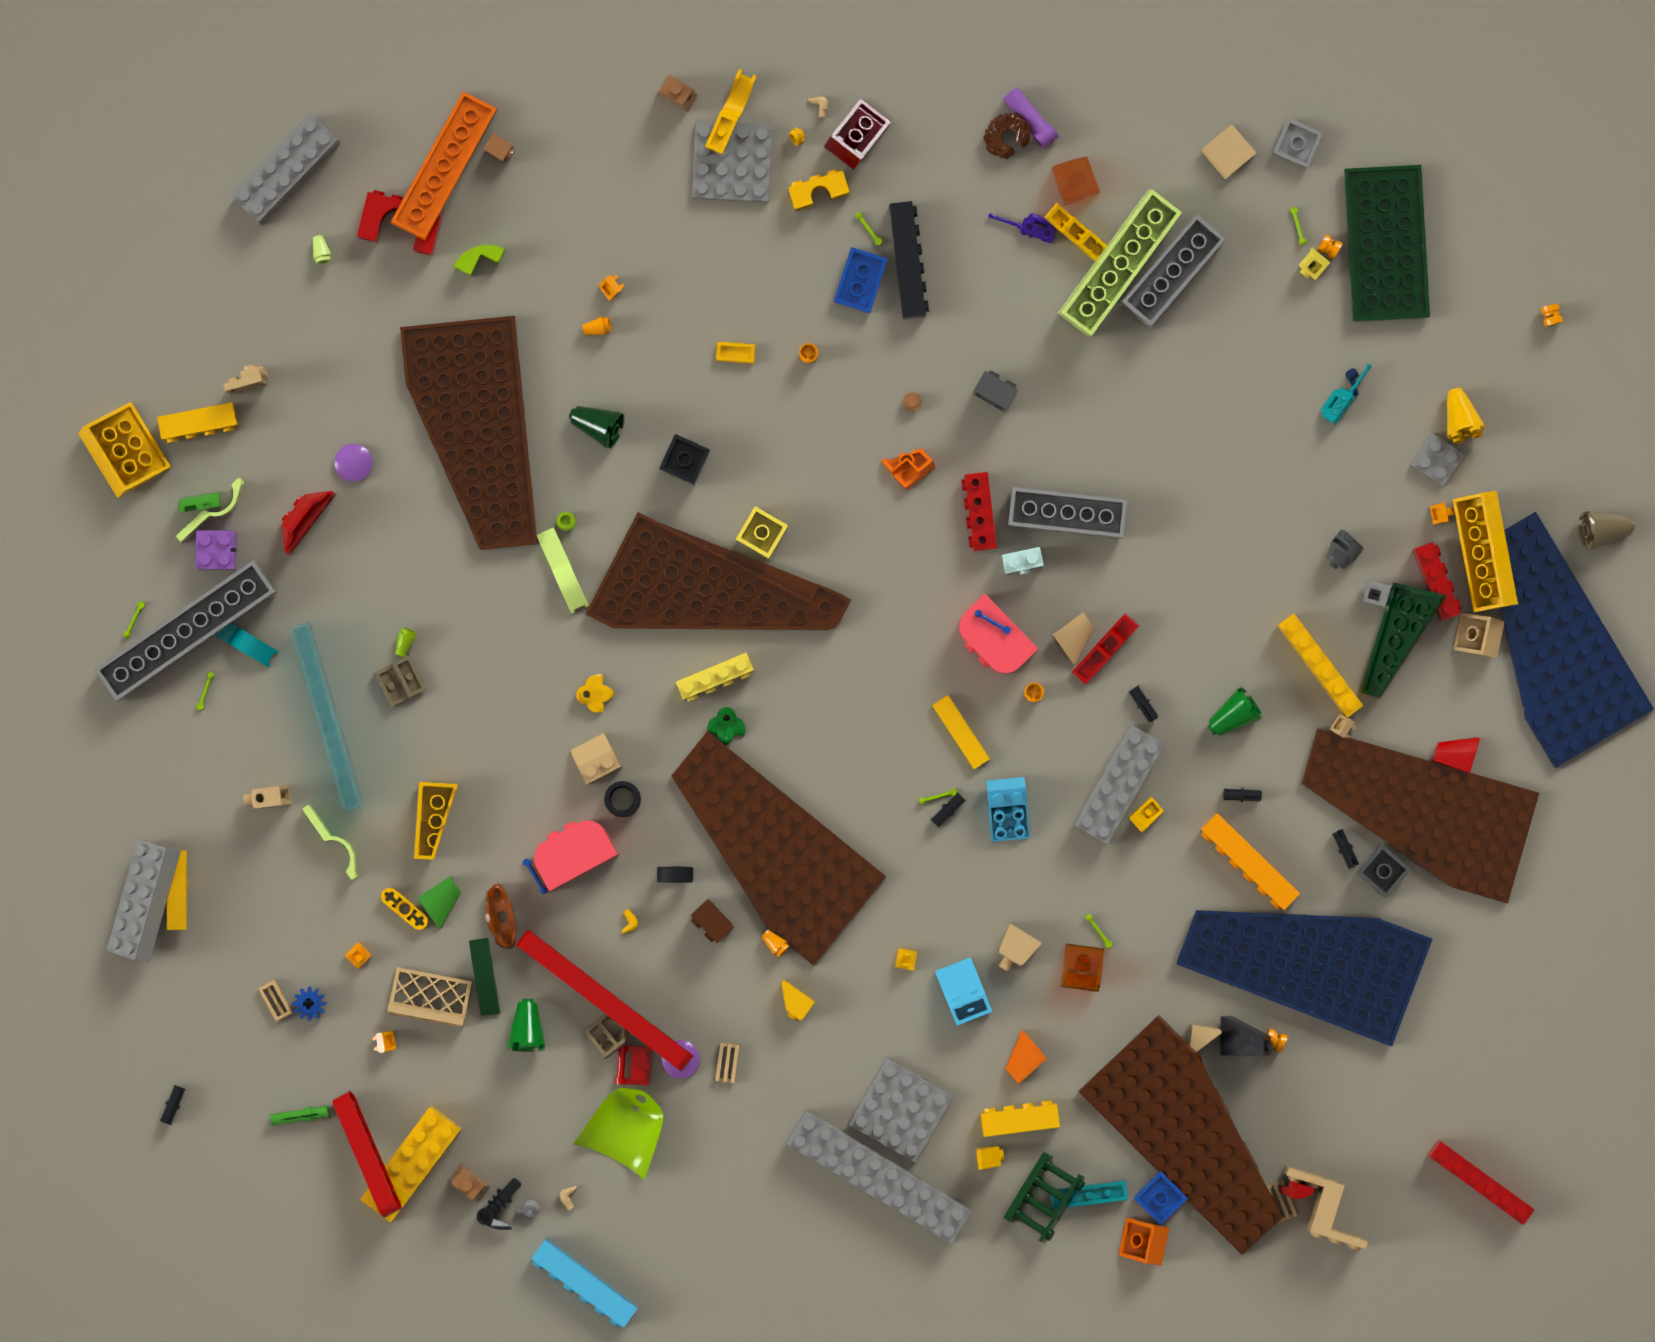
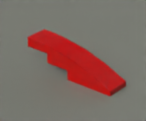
[1072,613,1139,685]

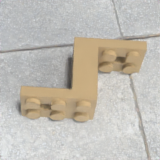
[1283,1165,1368,1251]

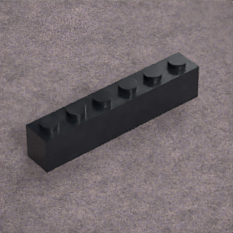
[889,201,929,319]

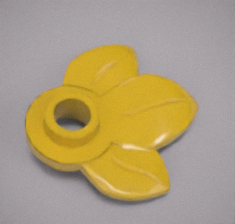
[576,674,614,713]

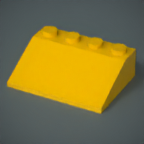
[78,402,171,498]

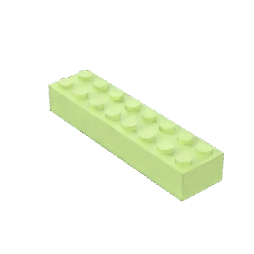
[1058,189,1182,336]

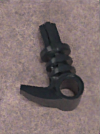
[477,1178,522,1230]

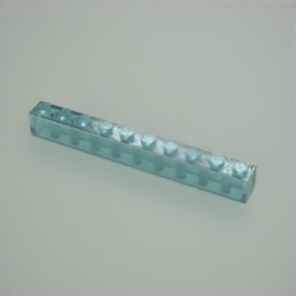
[289,622,364,812]

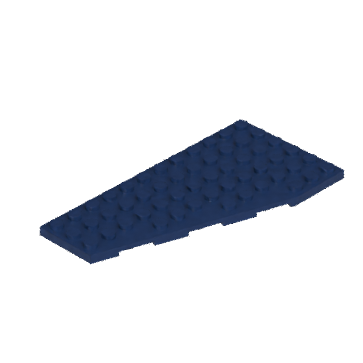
[1500,512,1654,768]
[1176,910,1433,1047]

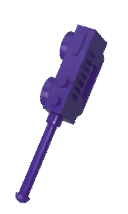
[988,213,1057,243]

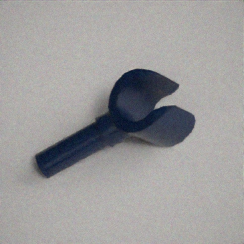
[1346,368,1359,396]

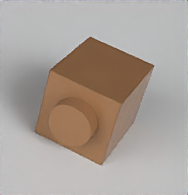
[483,133,515,163]

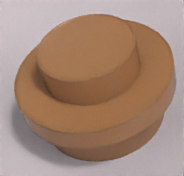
[903,392,922,412]

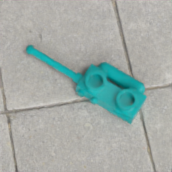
[1321,364,1372,425]

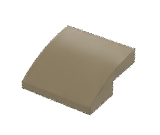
[373,656,426,708]

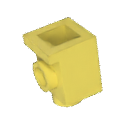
[1298,247,1330,280]

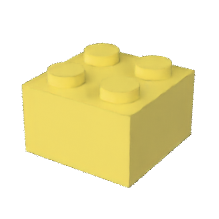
[736,506,788,559]

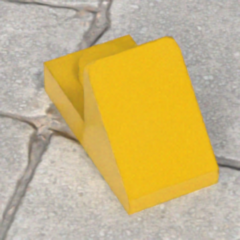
[1129,797,1164,832]

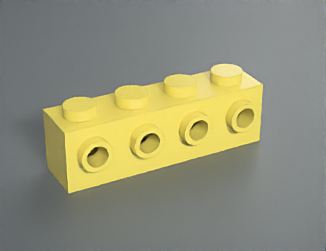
[676,652,754,702]

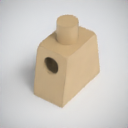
[243,785,292,809]
[998,923,1041,972]

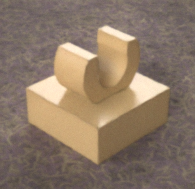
[1329,714,1356,738]

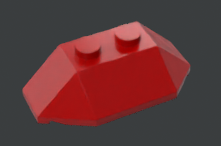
[281,491,336,555]

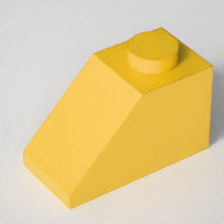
[781,980,815,1022]
[975,1145,1004,1170]

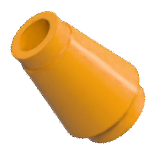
[582,316,612,335]
[761,930,790,958]

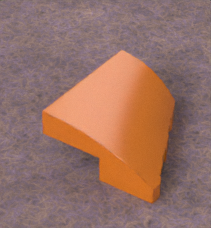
[881,448,935,491]
[1005,1030,1047,1084]

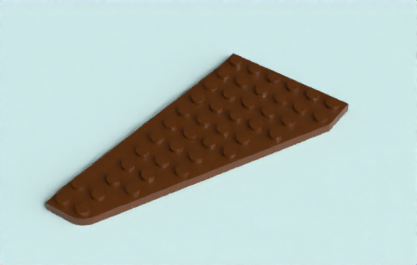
[586,512,852,630]

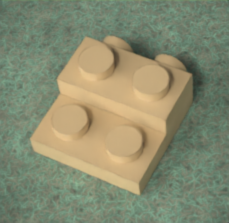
[223,364,268,395]

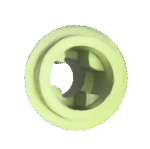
[312,235,332,265]

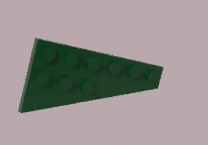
[1360,582,1446,698]

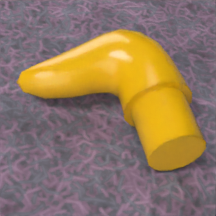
[621,909,638,934]

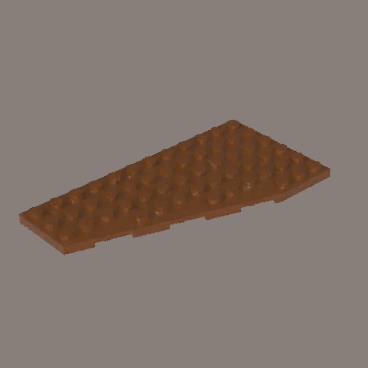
[400,316,538,550]
[1301,729,1539,903]
[671,731,886,966]
[1078,1015,1283,1255]

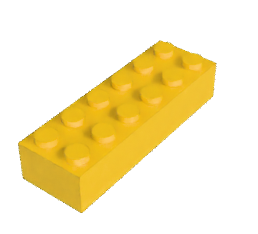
[1453,491,1518,612]
[360,1106,462,1223]

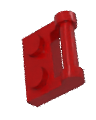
[615,1045,651,1086]

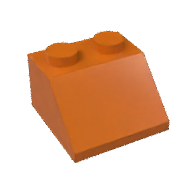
[1119,1218,1170,1266]

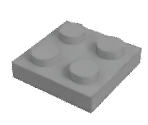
[1272,118,1323,169]
[1410,433,1464,486]

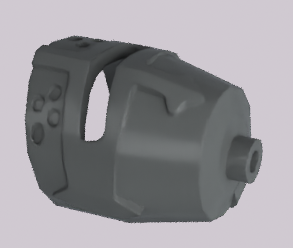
[1326,529,1364,569]

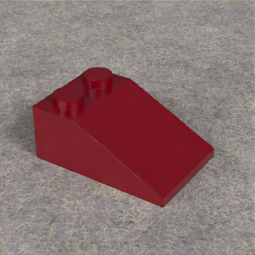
[824,99,891,170]

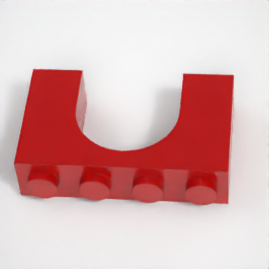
[357,190,444,256]

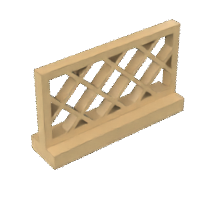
[387,967,472,1028]

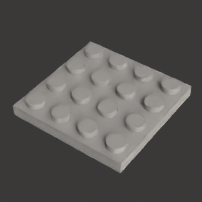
[692,122,772,202]
[848,1057,953,1163]

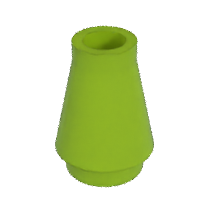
[395,627,417,657]

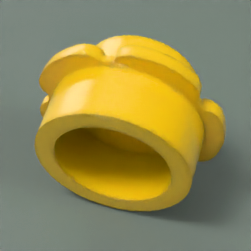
[788,127,806,146]

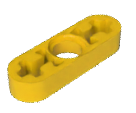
[381,888,429,930]

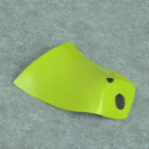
[573,1088,663,1181]

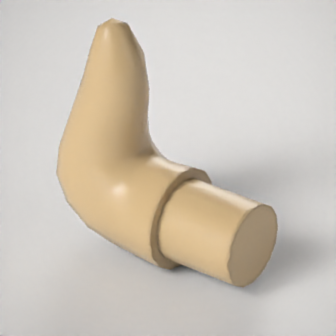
[808,96,828,118]
[559,1185,577,1211]

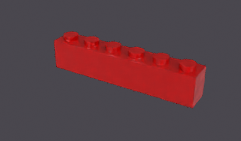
[1427,1140,1535,1225]

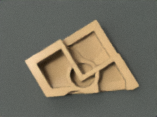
[1052,612,1094,665]

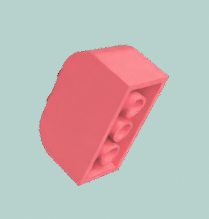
[959,594,1038,674]
[534,821,619,891]

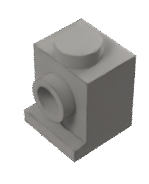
[1361,580,1392,607]

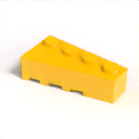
[413,782,458,860]

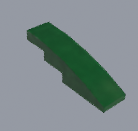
[469,938,500,1016]

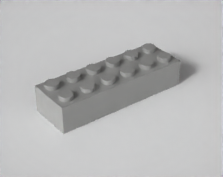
[231,113,340,225]
[1121,214,1226,329]
[1008,487,1127,539]
[1073,725,1165,844]
[106,840,181,963]

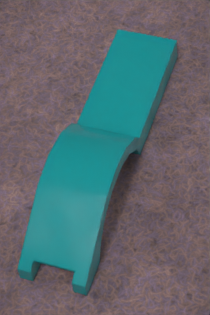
[215,624,279,667]

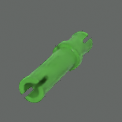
[270,1105,330,1126]

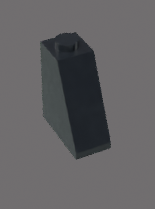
[1221,1016,1273,1056]

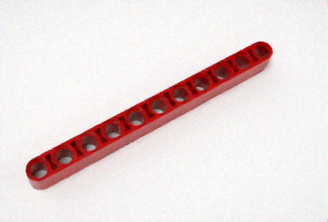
[516,929,694,1071]

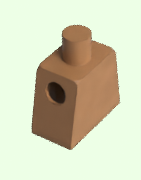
[657,75,698,112]
[450,1164,490,1201]

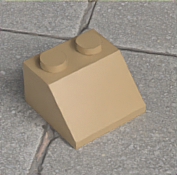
[1453,613,1505,659]
[570,733,622,784]

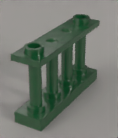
[1003,1152,1085,1243]

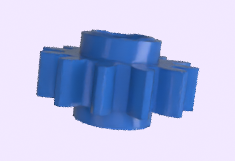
[292,986,327,1021]

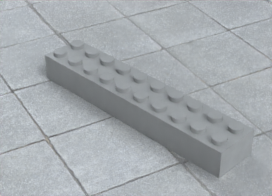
[94,560,277,702]
[786,1110,972,1244]

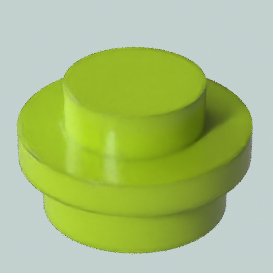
[557,512,576,531]

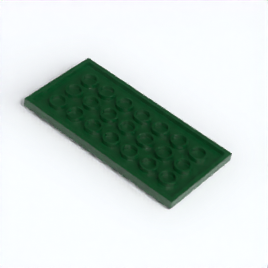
[1344,165,1430,322]

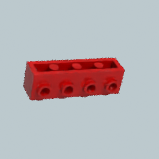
[961,472,997,552]
[1413,542,1462,621]

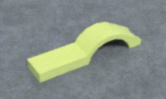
[176,478,244,543]
[537,527,589,614]
[303,805,357,880]

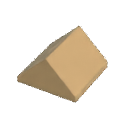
[1187,1024,1222,1052]

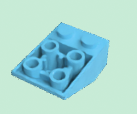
[986,777,1030,842]
[935,957,992,1026]

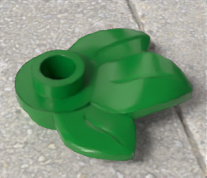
[707,707,746,745]

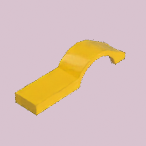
[705,69,757,155]

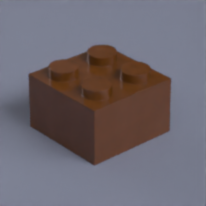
[691,899,734,943]

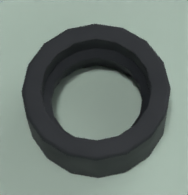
[604,781,641,817]
[657,867,694,883]

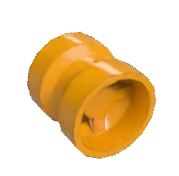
[1317,234,1343,260]
[1540,303,1563,327]
[799,343,818,364]
[1024,683,1044,702]
[1267,1028,1288,1053]

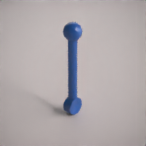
[975,610,1011,634]
[523,858,547,894]

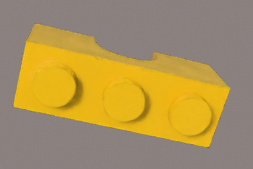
[788,169,850,211]

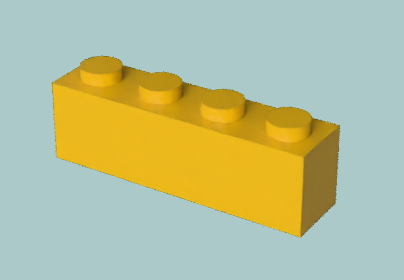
[157,402,239,443]
[980,1100,1060,1137]

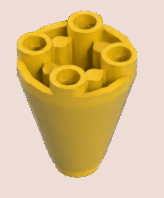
[1447,388,1485,444]

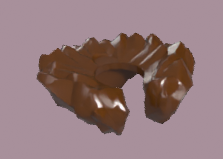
[983,113,1031,159]

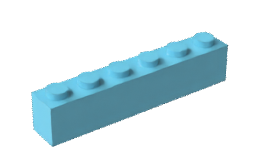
[531,1238,638,1328]

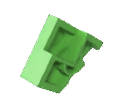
[179,492,222,512]
[418,876,461,928]

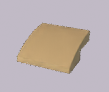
[1201,124,1256,180]

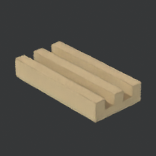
[258,979,294,1022]
[715,1042,739,1083]
[1267,1180,1297,1223]

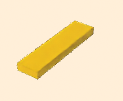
[932,695,990,769]

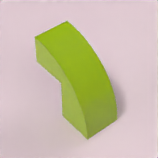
[453,245,506,277]

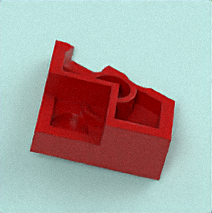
[1432,737,1480,773]
[1279,1181,1316,1199]

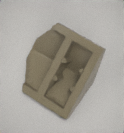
[584,1015,628,1059]

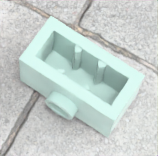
[1001,547,1044,575]

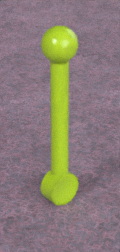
[1290,207,1306,245]
[855,212,882,246]
[123,601,145,638]
[196,672,215,710]
[918,788,957,805]
[1085,914,1112,948]

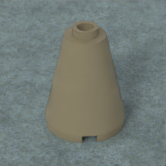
[1578,511,1634,550]

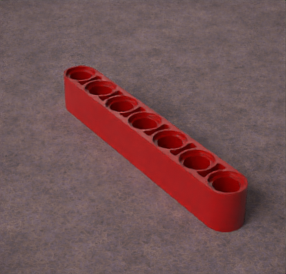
[332,1091,402,1218]

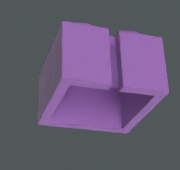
[196,530,237,570]

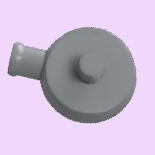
[516,1200,540,1217]

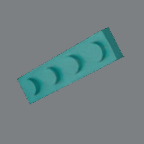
[1050,1180,1128,1209]

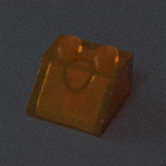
[1051,156,1100,205]
[1061,943,1104,992]

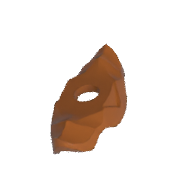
[485,884,516,949]

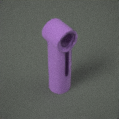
[1003,87,1059,149]

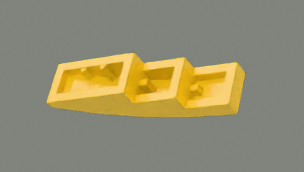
[1044,203,1107,262]
[167,850,188,930]

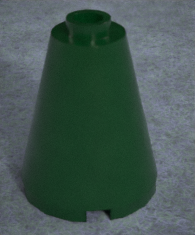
[569,406,625,449]

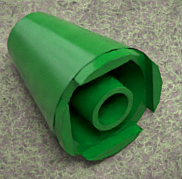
[1208,686,1263,736]
[507,999,545,1052]

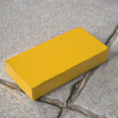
[716,342,755,364]

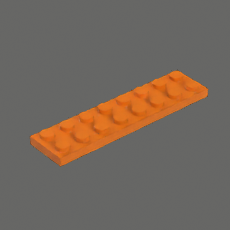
[391,91,497,241]

